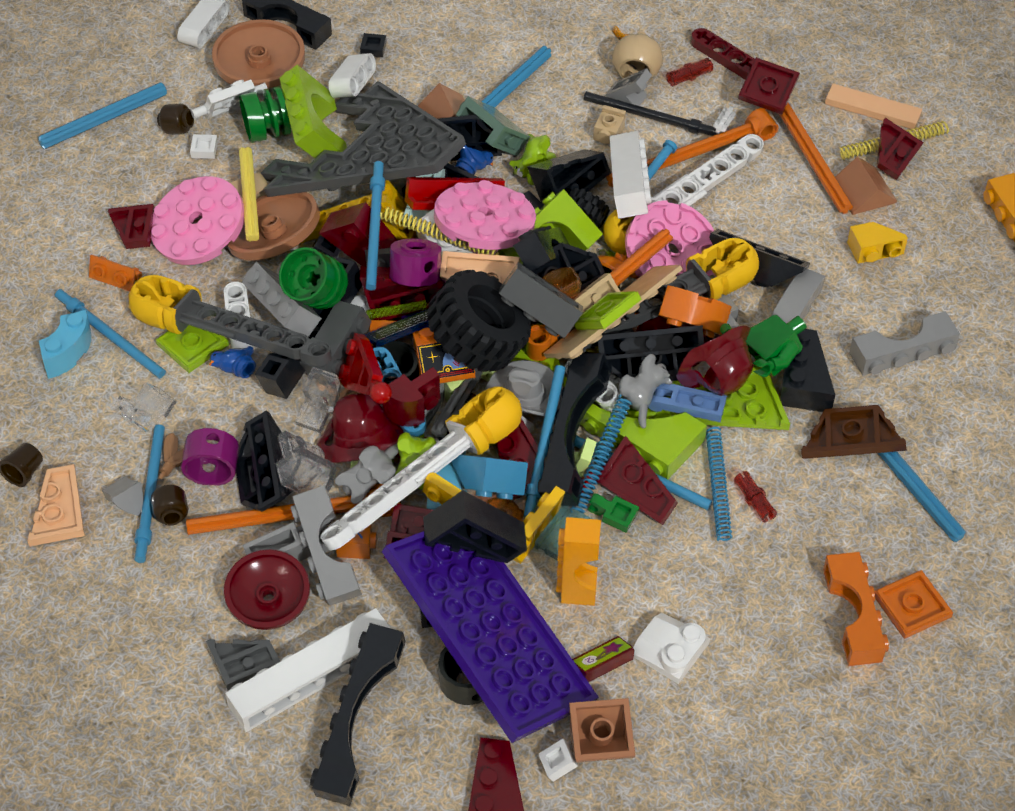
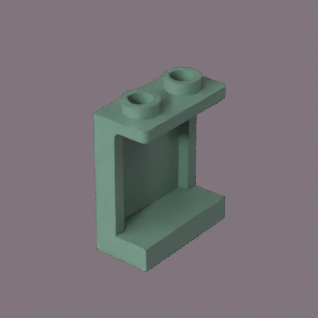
[456,96,530,156]

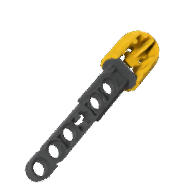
[556,238,759,359]
[129,275,332,366]

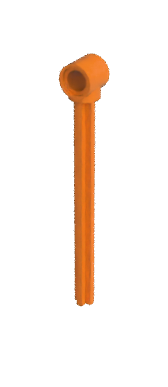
[779,103,853,214]
[606,108,779,187]
[526,229,673,361]
[186,483,401,535]

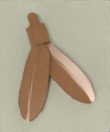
[158,433,184,479]

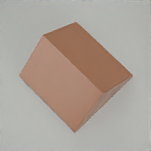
[418,83,465,119]
[835,156,897,215]
[569,698,636,762]

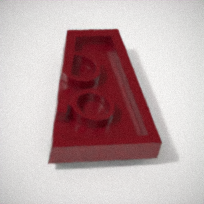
[496,418,538,503]
[595,436,678,525]
[468,737,524,811]

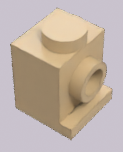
[593,105,626,144]

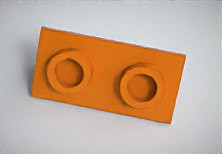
[89,254,142,291]

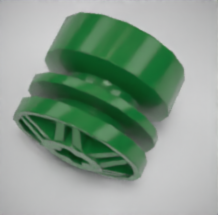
[239,86,291,143]
[279,247,348,310]

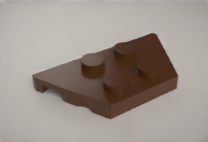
[801,405,907,459]

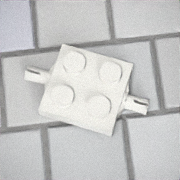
[190,80,268,119]

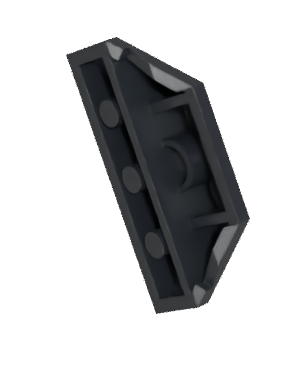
[438,115,502,161]
[709,229,810,288]
[522,243,605,298]
[598,325,704,381]
[236,411,297,512]

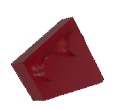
[877,118,924,180]
[108,204,155,249]

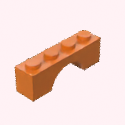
[823,552,889,666]

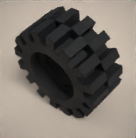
[569,188,610,229]

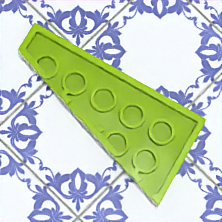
[619,365,790,430]

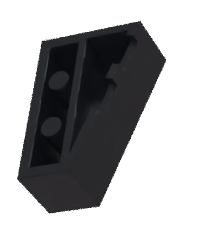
[527,149,611,203]
[780,329,835,412]

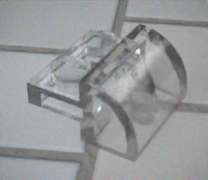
[275,431,336,494]

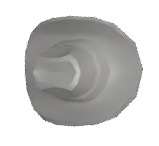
[486,360,563,416]

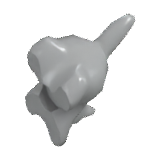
[618,354,672,428]
[335,444,398,504]

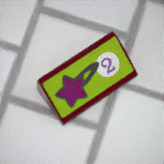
[572,636,635,682]

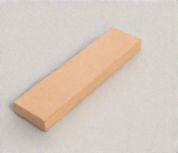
[825,84,922,129]

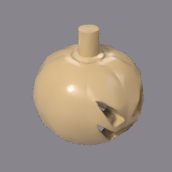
[612,32,663,80]

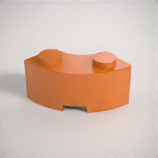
[659,285,732,338]

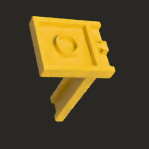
[301,180,416,243]
[422,472,565,564]

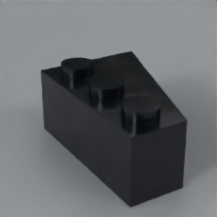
[423,490,527,563]

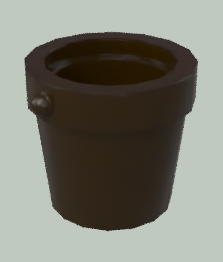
[0,443,43,487]

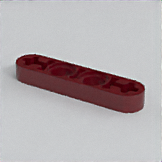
[691,28,755,80]

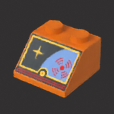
[412,328,476,383]

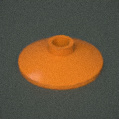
[598,252,639,279]

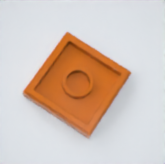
[875,570,953,639]

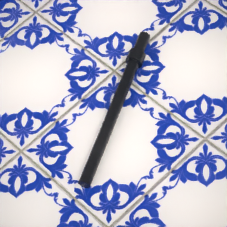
[584,91,718,136]

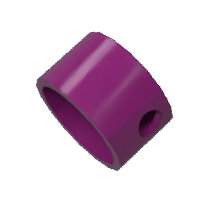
[389,238,442,287]
[181,428,239,486]

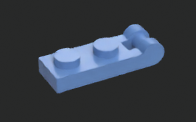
[649,384,727,422]

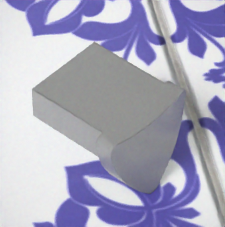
[102,476,143,516]

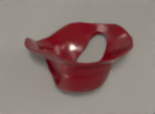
[676,326,753,396]
[316,393,404,463]

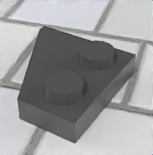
[206,639,280,690]

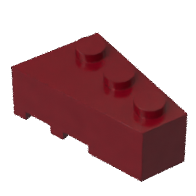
[319,202,398,266]
[360,266,445,320]

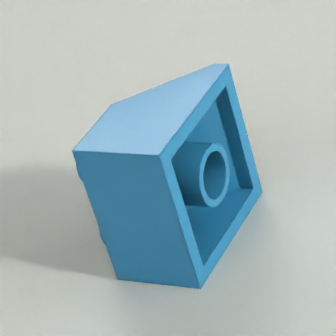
[452,455,528,500]

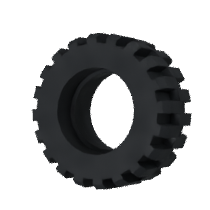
[427,270,531,372]

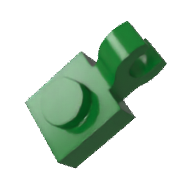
[588,493,639,533]

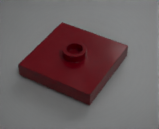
[738,57,800,115]

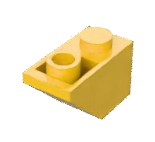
[847,222,908,264]

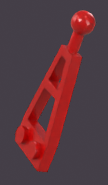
[338,333,392,404]

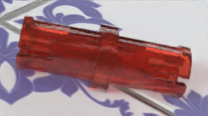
[666,58,713,87]
[734,471,777,523]

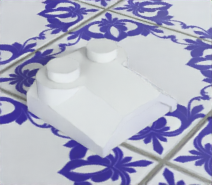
[633,613,710,684]

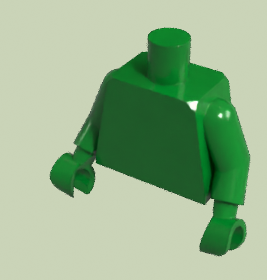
[720,315,807,377]

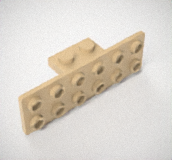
[543,265,683,359]

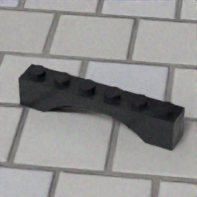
[255,256,362,399]
[538,353,612,506]
[310,623,406,806]

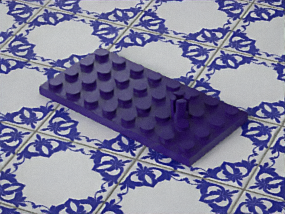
[382,531,599,743]

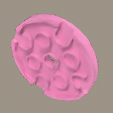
[151,176,244,265]
[434,180,536,250]
[625,200,716,277]

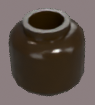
[157,103,194,135]
[151,485,189,526]

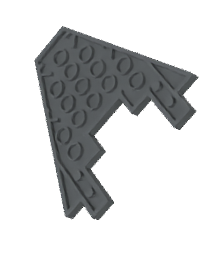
[261,81,466,197]

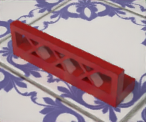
[405,177,505,210]

